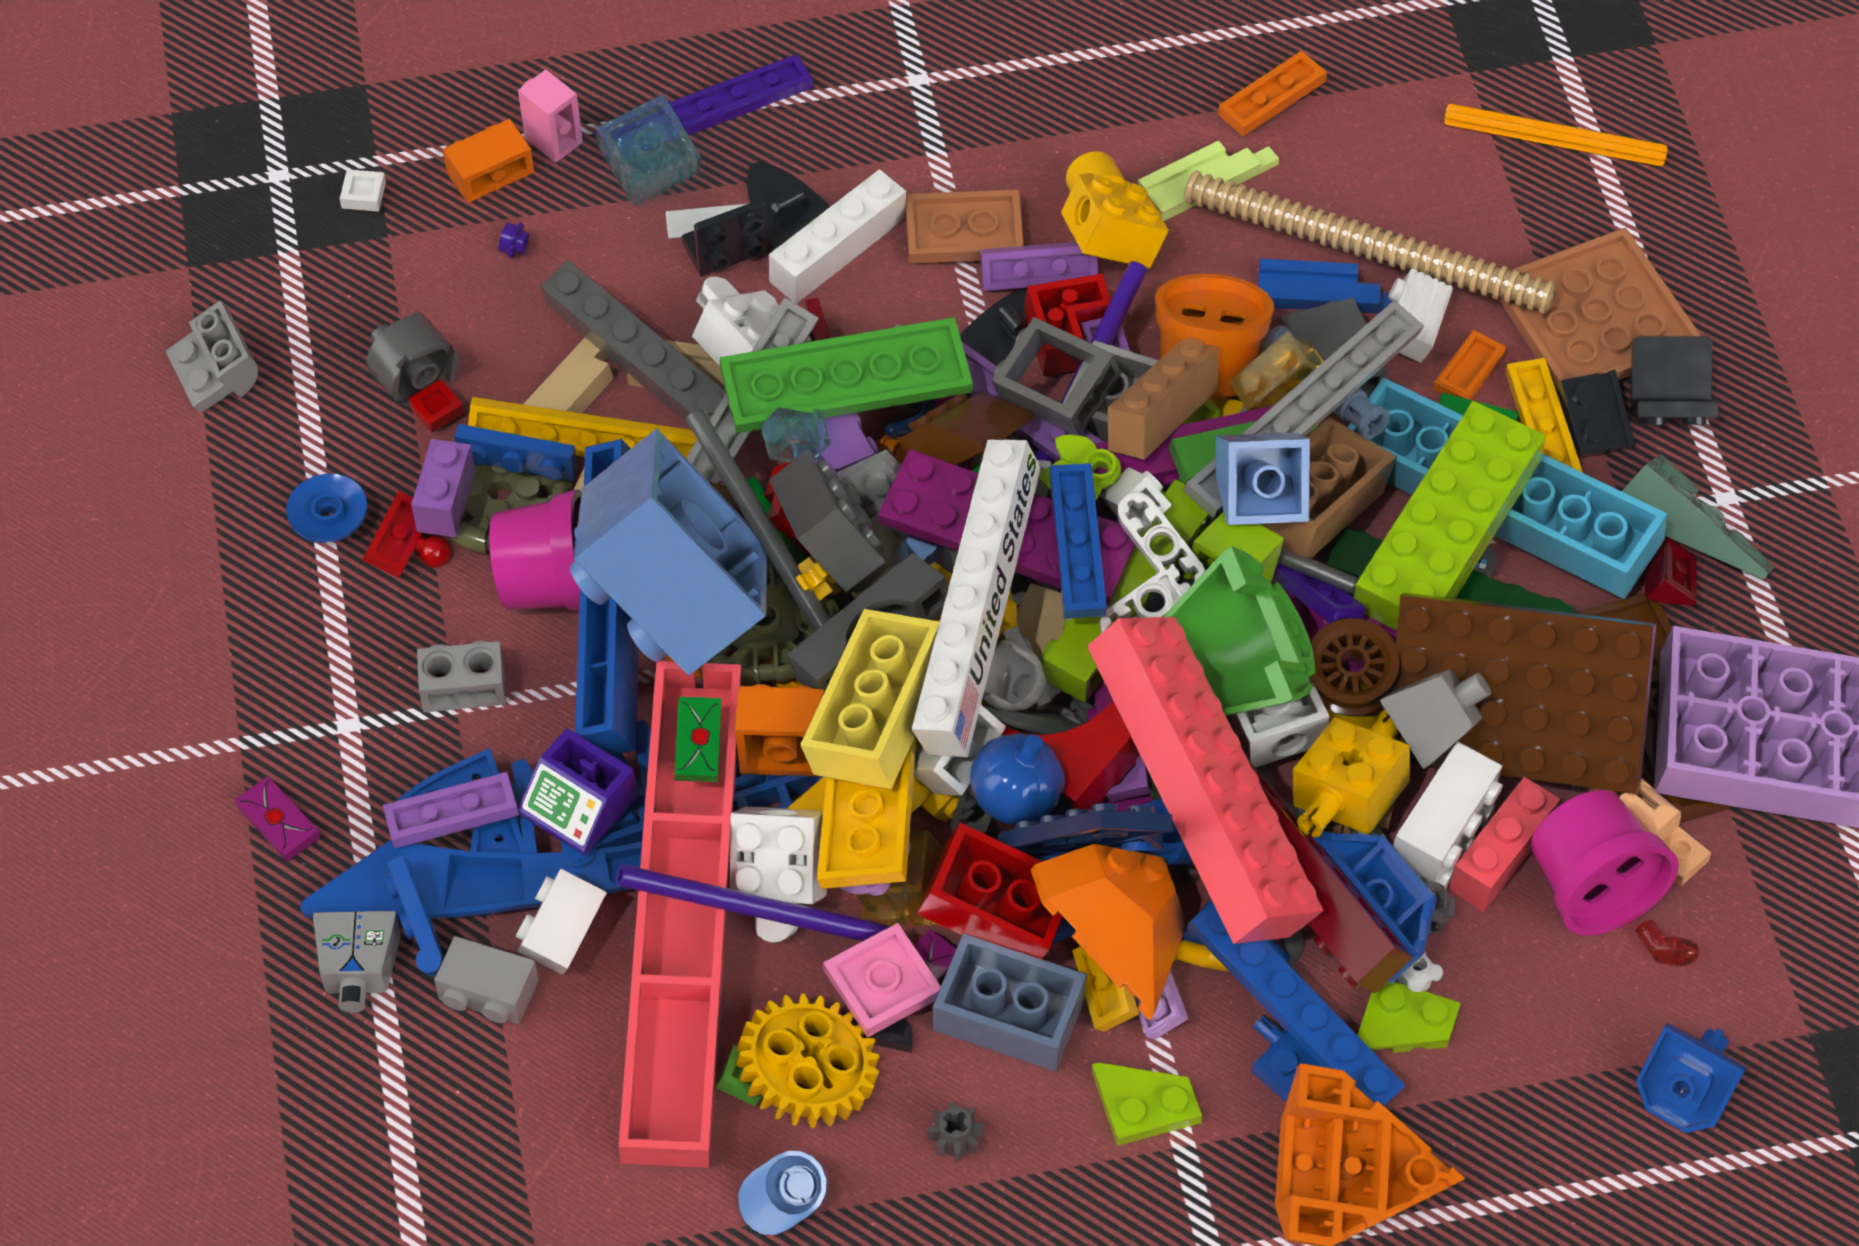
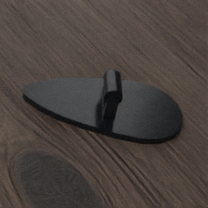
[747,162,830,250]
[960,287,1028,366]

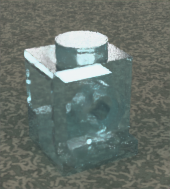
[761,407,831,462]

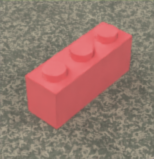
[1448,776,1560,912]

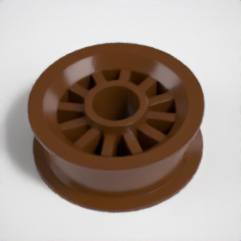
[1309,618,1400,716]

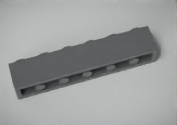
[541,260,726,424]

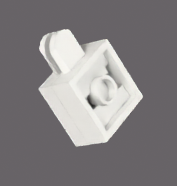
[692,277,812,366]
[1226,677,1329,767]
[730,806,827,943]

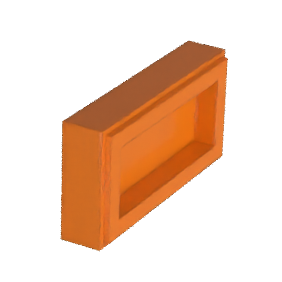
[1433,330,1507,400]

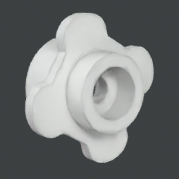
[1397,951,1443,992]

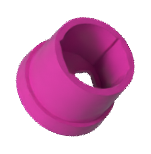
[489,489,582,611]
[1531,790,1679,936]

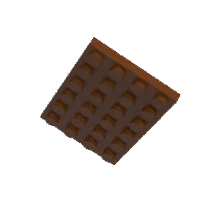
[1392,593,1656,794]

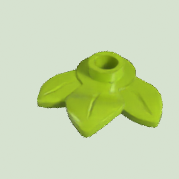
[1038,435,1121,501]

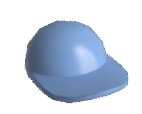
[738,1151,829,1235]

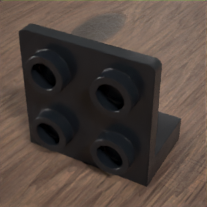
[682,199,771,277]

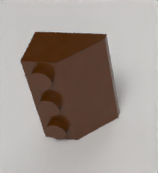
[898,391,1035,465]

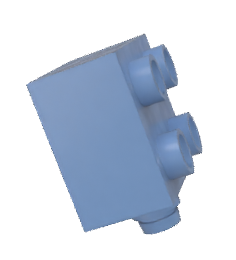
[570,428,767,676]

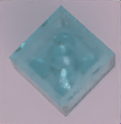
[596,94,701,207]

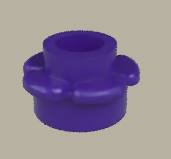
[498,222,530,259]

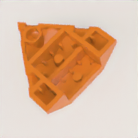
[1031,844,1187,1021]
[1275,1063,1466,1246]

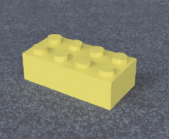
[800,609,940,789]

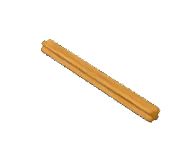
[1444,103,1668,167]

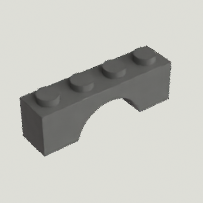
[787,553,948,693]

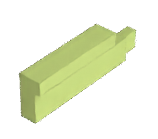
[1138,140,1279,221]

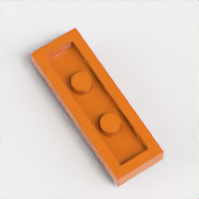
[1218,51,1327,137]

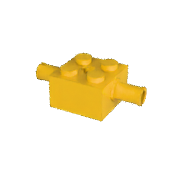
[1293,710,1410,837]

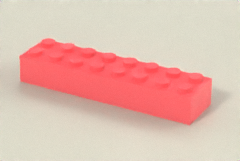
[1087,617,1324,944]

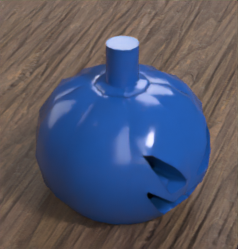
[970,733,1065,825]

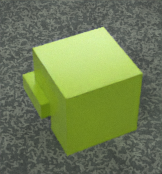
[1182,512,1284,583]

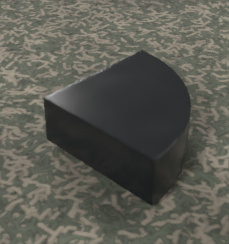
[869,1018,913,1053]

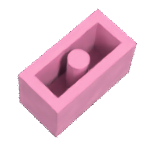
[518,70,583,163]

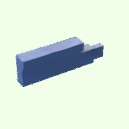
[1258,258,1392,314]

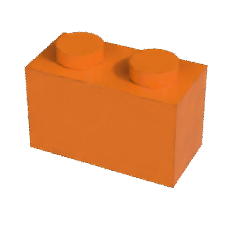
[443,119,534,203]

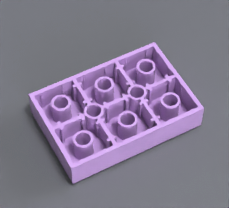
[1655,626,1859,828]

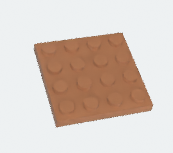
[1498,227,1701,390]

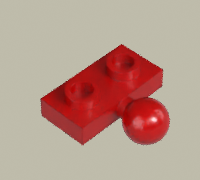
[363,490,451,578]

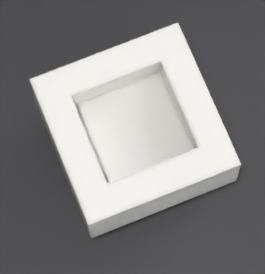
[340,169,386,212]

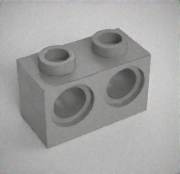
[417,640,506,712]

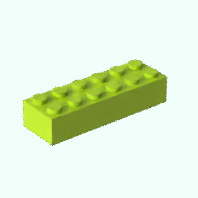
[1354,401,1546,631]

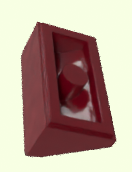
[1645,536,1697,606]

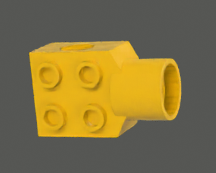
[1061,151,1169,269]

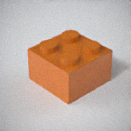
[735,684,824,777]

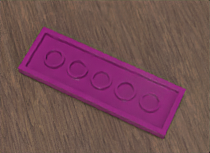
[878,449,1140,606]

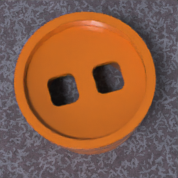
[1155,274,1274,398]

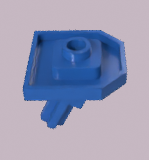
[1636,1023,1747,1133]

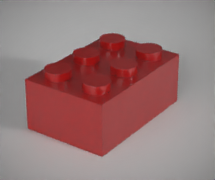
[917,822,1062,959]

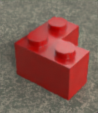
[1024,273,1111,376]

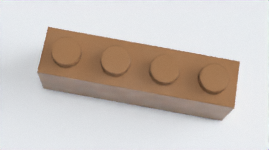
[1108,338,1219,460]

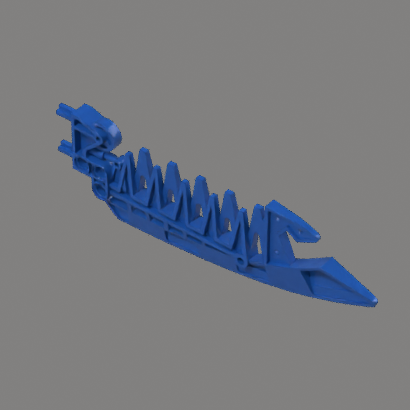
[300,682,823,920]

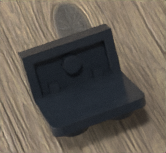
[1630,336,1718,425]

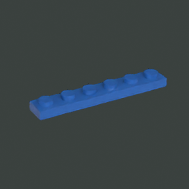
[1187,902,1406,1106]

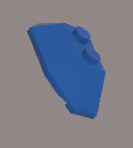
[1314,832,1437,983]

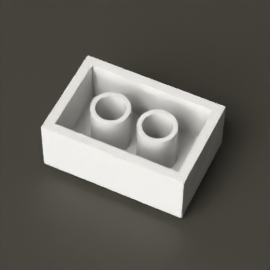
[1393,741,1503,889]

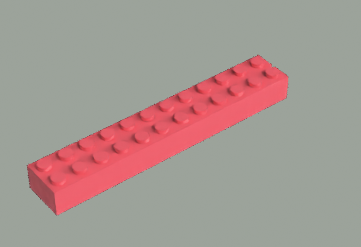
[618,661,742,1168]

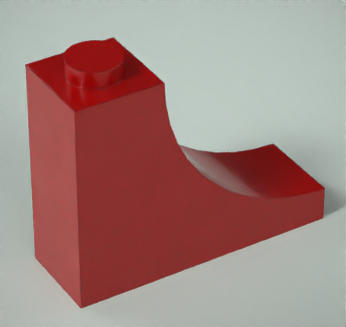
[1001,702,1140,810]

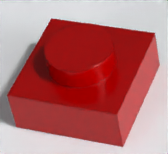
[408,379,464,433]

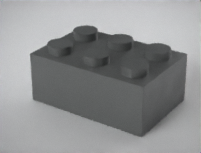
[769,450,885,592]

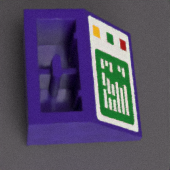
[518,728,638,856]

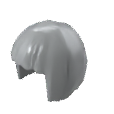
[982,640,1046,712]

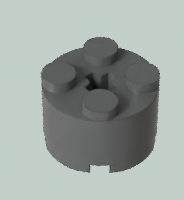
[367,312,459,407]

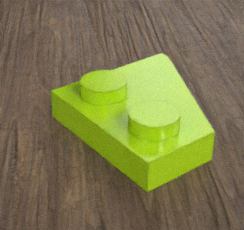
[1092,1062,1202,1146]

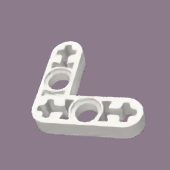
[1100,492,1205,633]

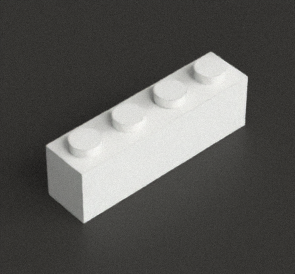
[769,169,906,304]

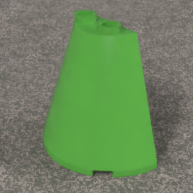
[1163,546,1315,716]

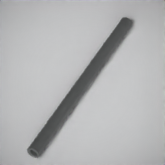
[685,409,830,632]

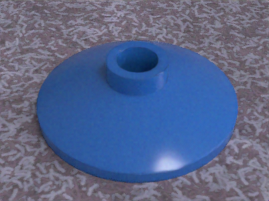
[286,473,368,543]

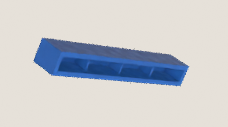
[575,439,639,756]

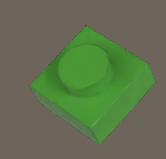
[715,1045,762,1106]

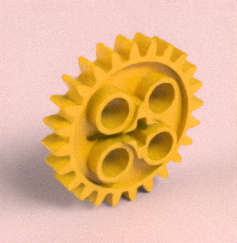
[736,993,879,1128]

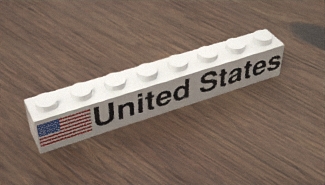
[912,440,1041,757]

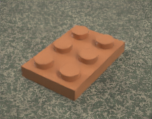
[906,189,1023,264]

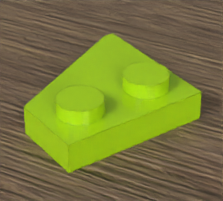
[1357,981,1461,1053]

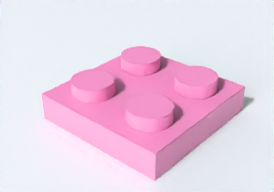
[823,923,941,1038]

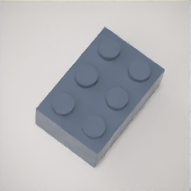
[933,933,1087,1072]

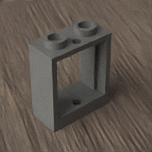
[991,317,1121,436]

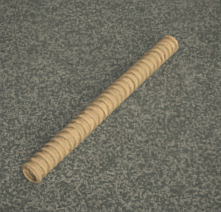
[1184,170,1556,314]

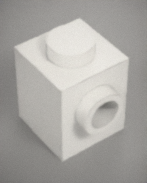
[1099,467,1171,534]

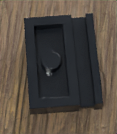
[1557,370,1635,459]

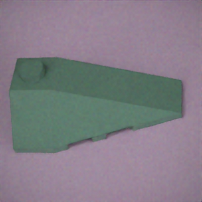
[1621,454,1775,579]

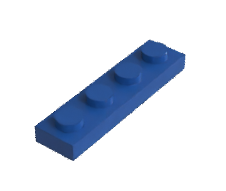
[1049,463,1107,619]

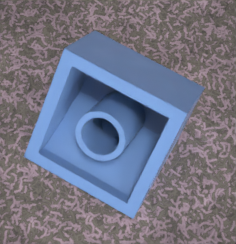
[1216,433,1310,525]

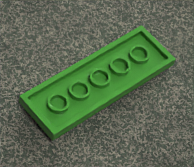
[720,317,973,433]

